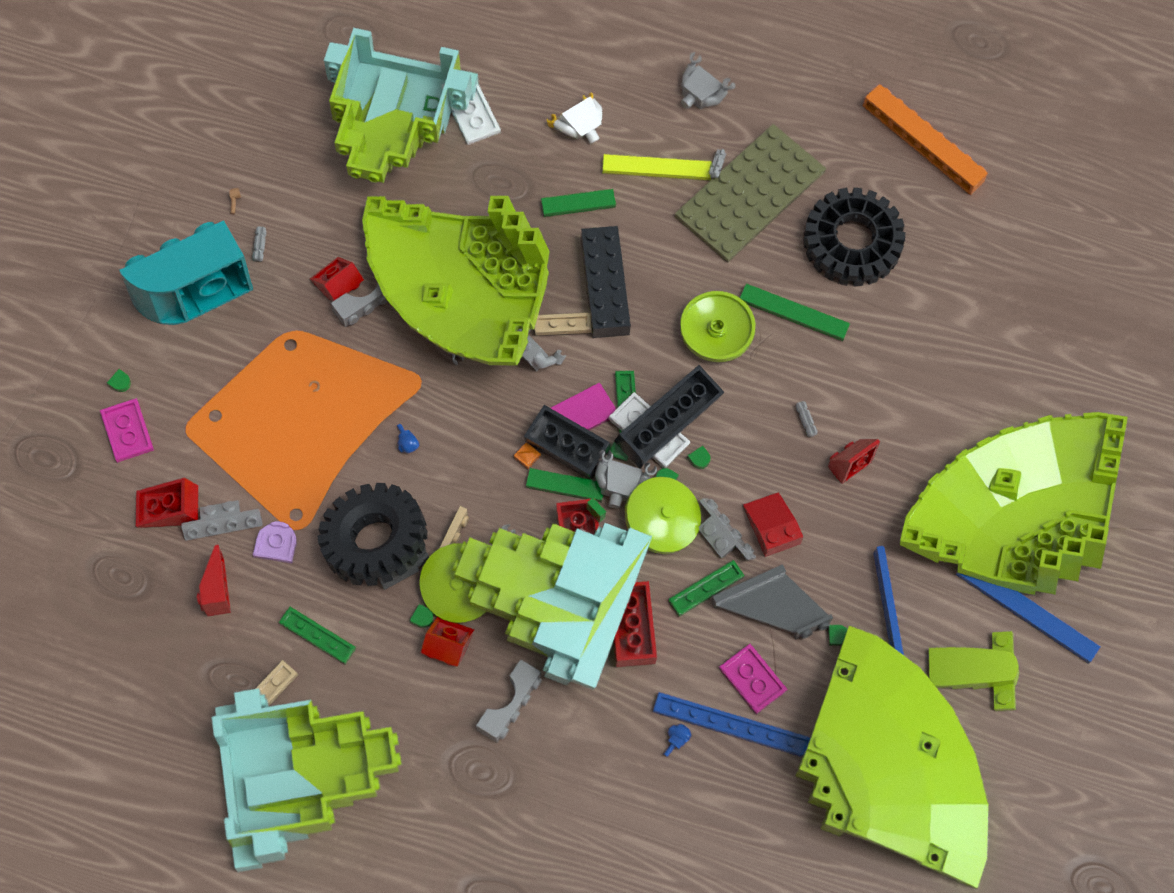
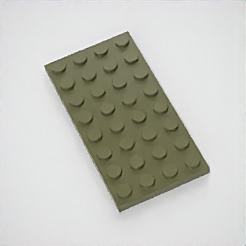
[675,124,826,263]

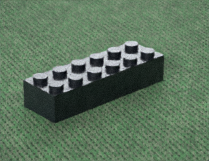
[581,226,631,338]
[614,365,725,469]

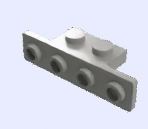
[699,498,756,560]
[182,500,263,540]

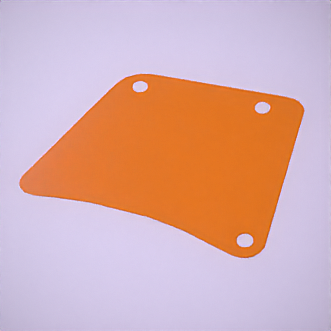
[186,331,422,530]

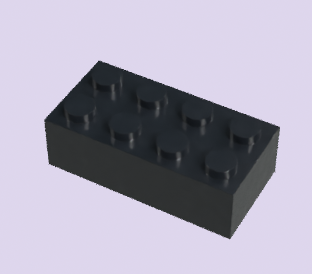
[524,405,611,480]

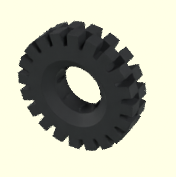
[803,187,906,286]
[317,483,428,586]

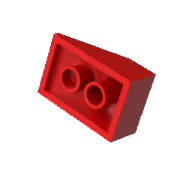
[828,439,880,484]
[135,477,198,528]
[743,492,803,557]
[197,545,231,617]

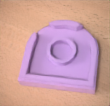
[253,522,297,564]

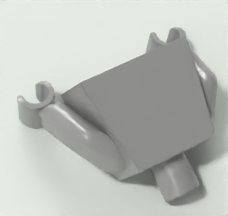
[681,52,735,109]
[518,329,566,371]
[595,450,657,509]

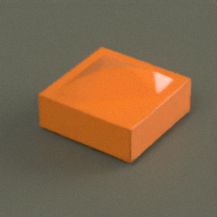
[514,442,541,469]

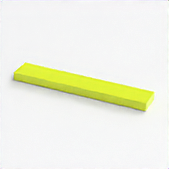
[603,154,712,180]

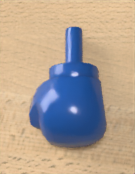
[397,424,419,453]
[664,724,692,757]

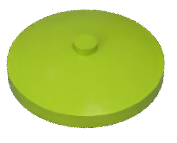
[680,291,756,362]
[625,477,701,554]
[420,543,487,623]

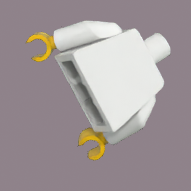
[546,93,602,144]

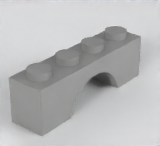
[331,284,388,327]
[476,659,542,743]

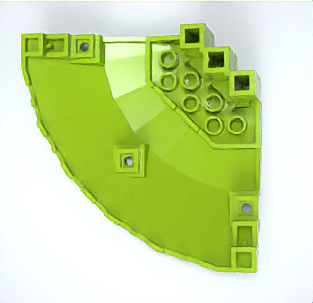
[362,196,550,366]
[900,412,1128,595]
[795,626,988,889]

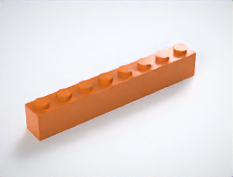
[863,84,988,195]

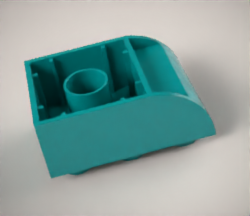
[119,220,253,325]

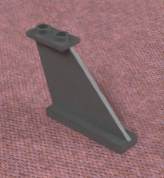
[711,564,833,639]

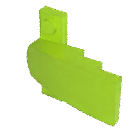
[929,631,1019,711]

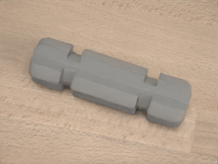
[709,149,726,178]
[253,226,266,262]
[796,401,818,437]

